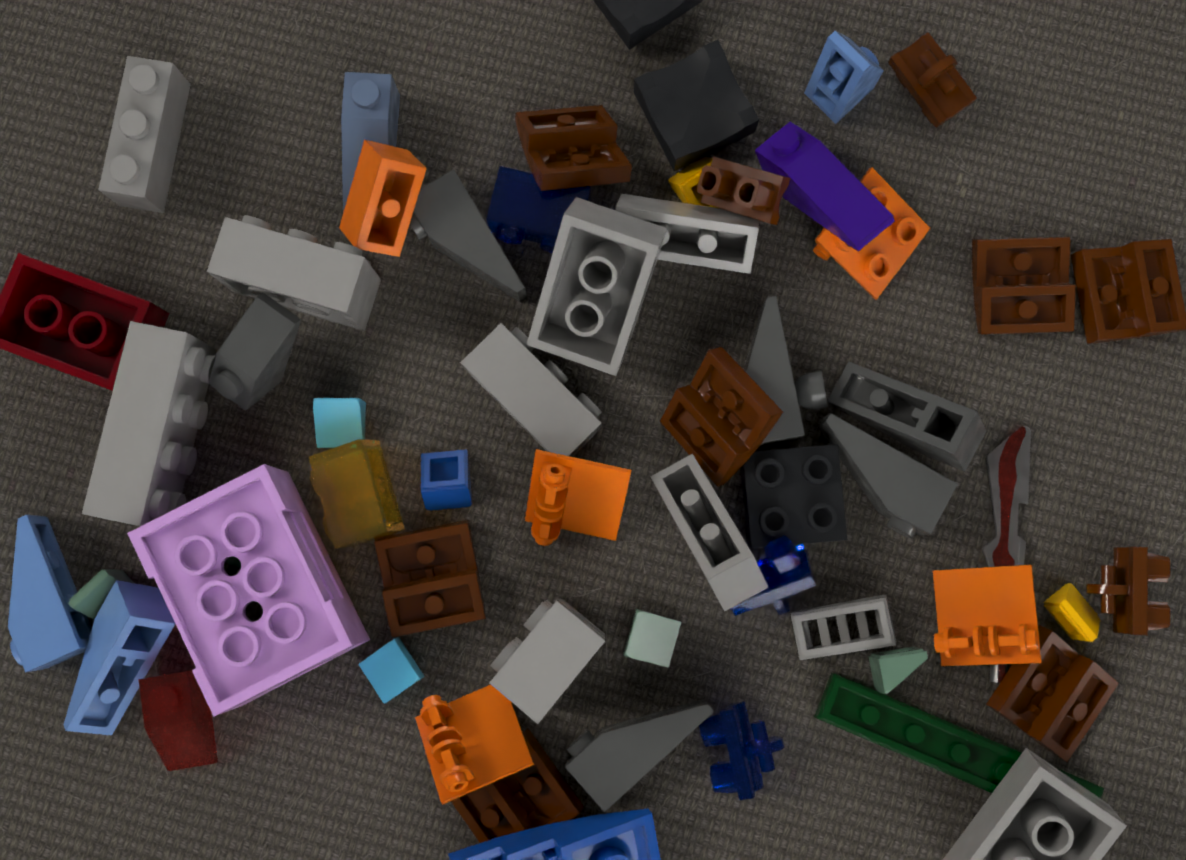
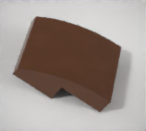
[515,105,632,191]
[972,236,1076,334]
[1071,239,1186,344]
[660,347,783,487]
[374,520,486,638]
[986,625,1119,762]
[451,728,584,843]

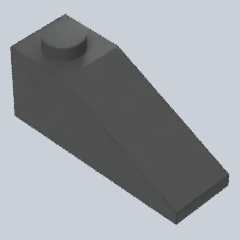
[410,170,527,302]
[744,296,805,447]
[827,362,987,472]
[818,413,958,539]
[565,699,714,812]

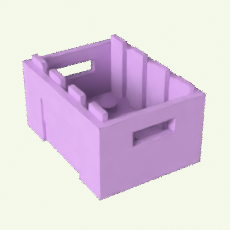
[127,464,370,717]

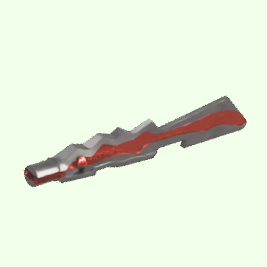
[982,426,1031,683]

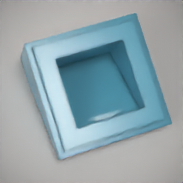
[313,398,366,449]
[358,637,425,704]

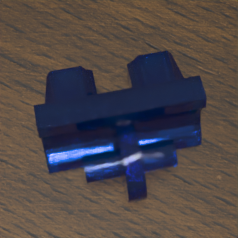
[730,536,816,616]
[699,701,785,800]

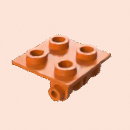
[813,167,930,300]
[525,449,632,546]
[933,565,1042,666]
[415,685,534,805]

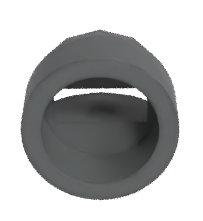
[794,371,828,410]

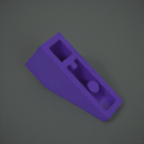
[755,121,895,251]

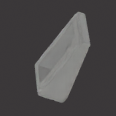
[790,594,896,660]

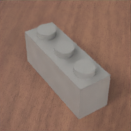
[98,56,191,213]
[616,193,759,274]
[460,323,602,457]
[650,454,769,611]

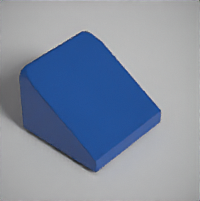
[421,449,472,511]

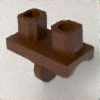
[888,32,977,128]
[697,157,791,225]
[1086,547,1170,636]

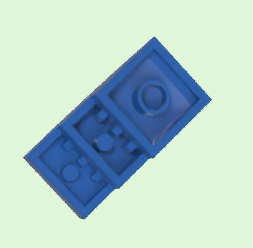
[448,808,661,860]

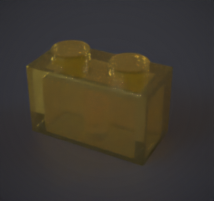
[309,439,405,549]

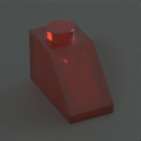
[138,669,218,771]

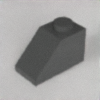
[209,292,301,411]

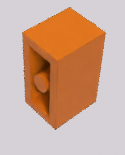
[339,139,427,257]

